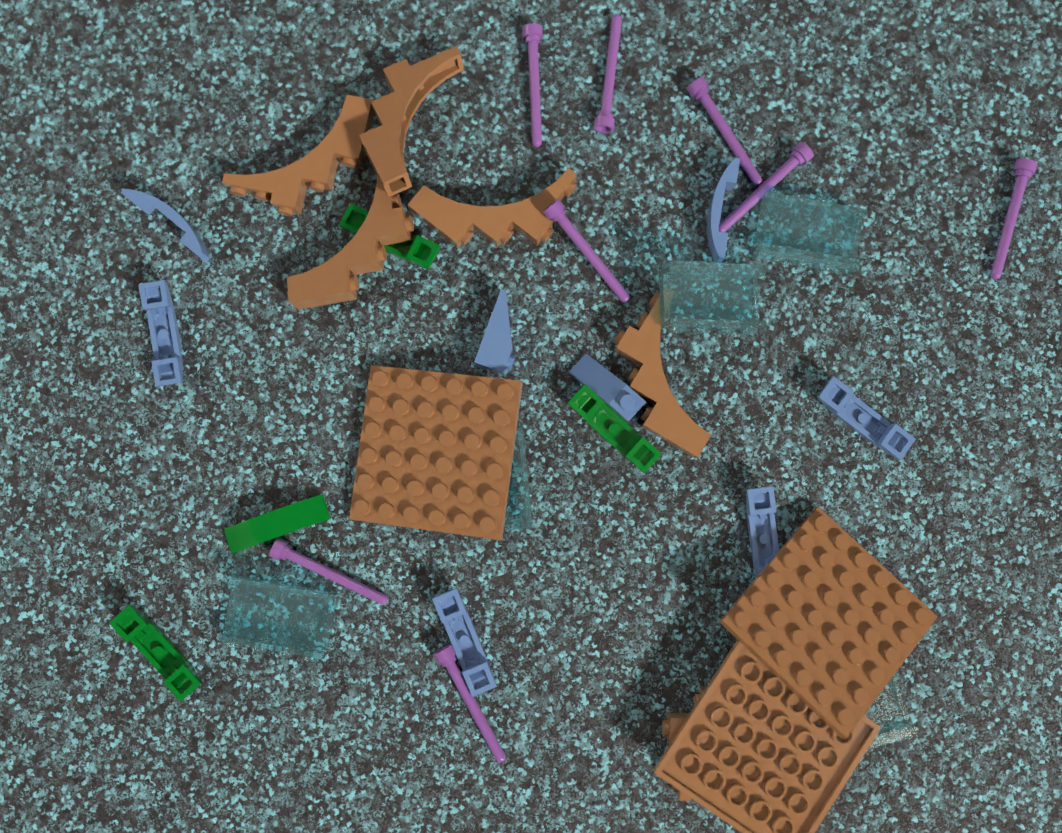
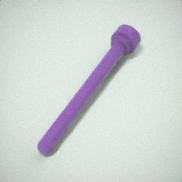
[594,14,622,133]
[522,23,543,147]
[686,77,763,186]
[718,142,814,233]
[990,159,1037,280]
[543,198,630,303]
[269,537,388,604]
[433,644,506,762]

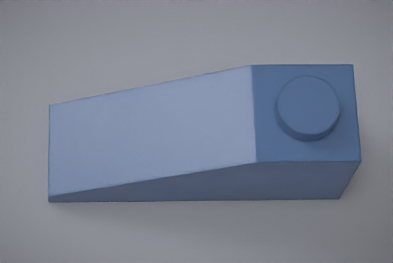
[474,289,516,376]
[569,354,646,423]

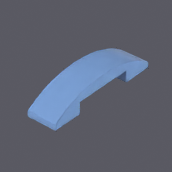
[707,158,740,264]
[121,189,210,262]
[138,280,183,387]
[817,376,916,460]
[746,486,779,577]
[432,588,497,697]

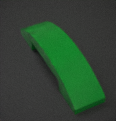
[339,203,441,270]
[567,384,662,473]
[224,494,331,554]
[109,604,202,702]

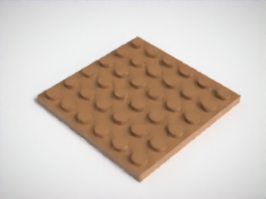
[349,365,523,540]
[719,507,938,738]
[653,640,882,833]

